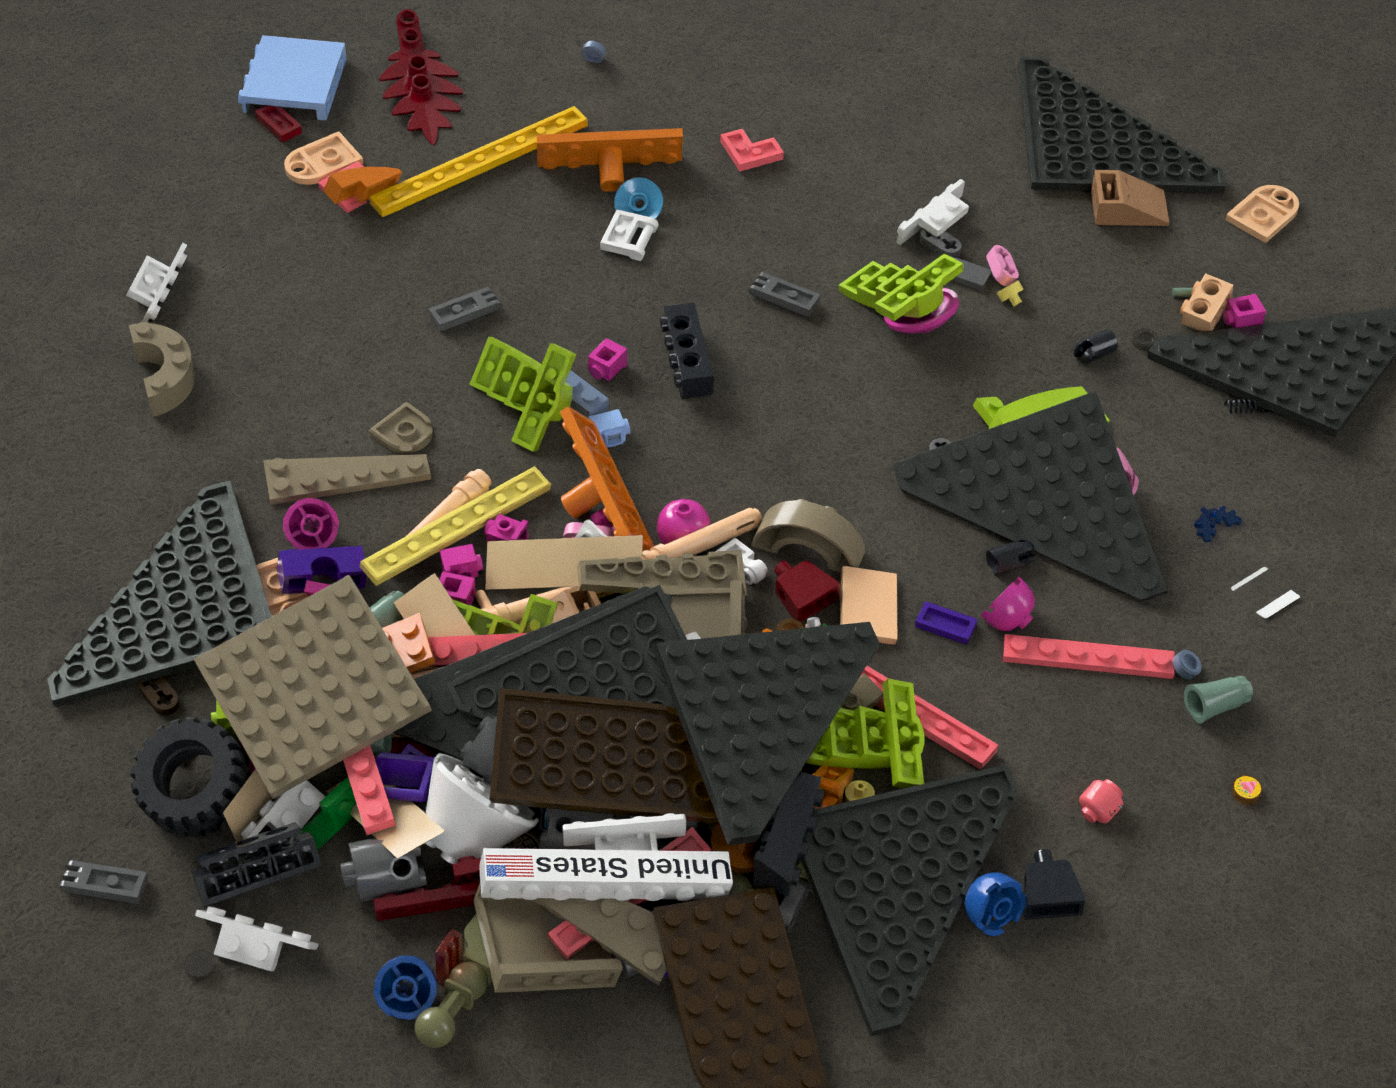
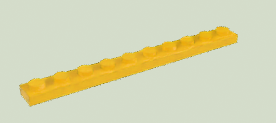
[369,106,588,218]

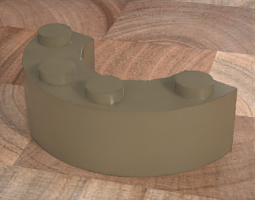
[129,322,195,417]
[751,499,865,572]

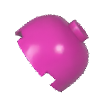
[283,498,339,549]
[657,499,711,545]
[980,577,1035,631]

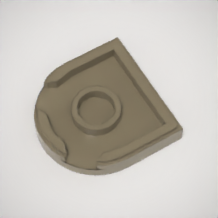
[368,402,433,453]

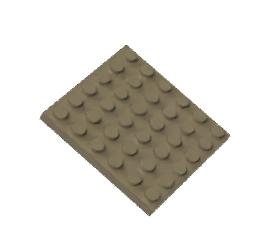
[194,575,432,799]

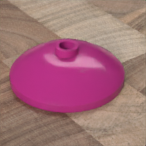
[884,288,959,334]

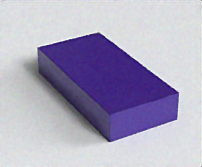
[915,601,978,645]

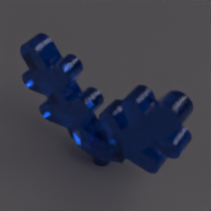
[1194,506,1242,542]

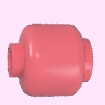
[1079,779,1123,823]

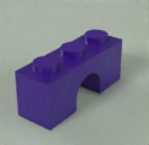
[277,546,367,594]

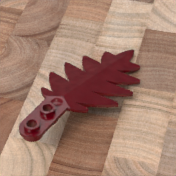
[379,9,463,145]

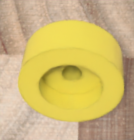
[997,280,1023,307]
[845,780,875,802]

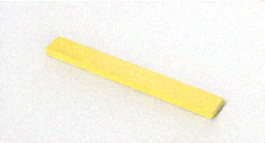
[360,466,551,586]

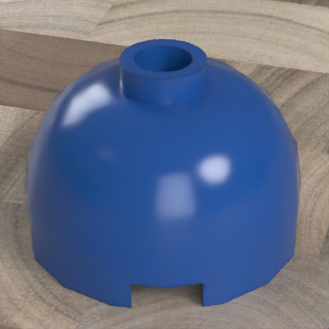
[964,872,1027,936]
[374,955,437,1020]

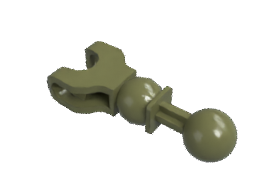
[415,914,492,1048]

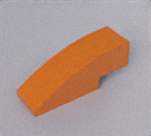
[323,167,402,205]

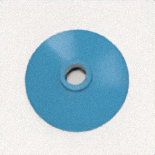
[614,178,663,219]

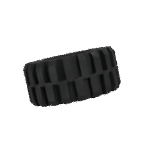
[130,717,252,837]

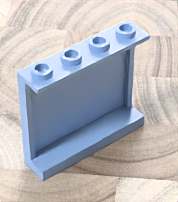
[238,35,347,120]

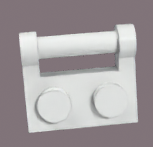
[600,210,659,261]

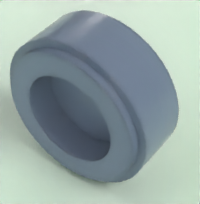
[581,41,606,63]
[1173,650,1202,679]

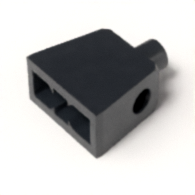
[1024,849,1086,920]

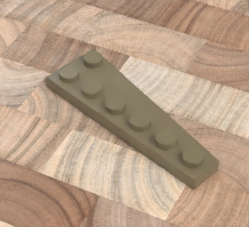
[263,454,431,505]
[577,550,747,598]
[533,898,667,986]

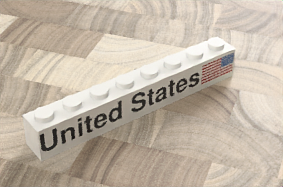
[479,848,733,901]

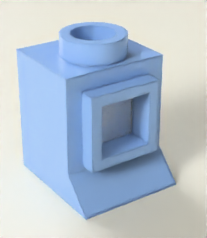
[588,409,630,448]

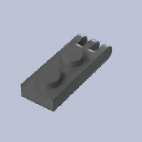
[748,272,821,317]
[429,287,502,332]
[59,860,148,904]

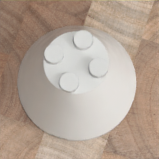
[425,754,539,864]

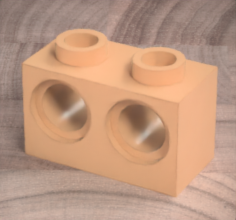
[1180,273,1233,332]

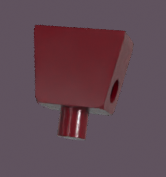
[774,561,840,625]

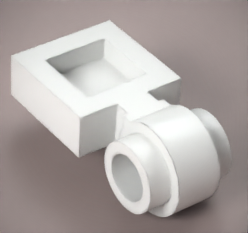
[715,538,768,585]

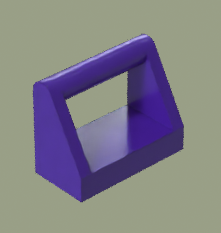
[376,752,435,803]

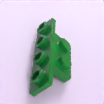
[298,777,357,850]

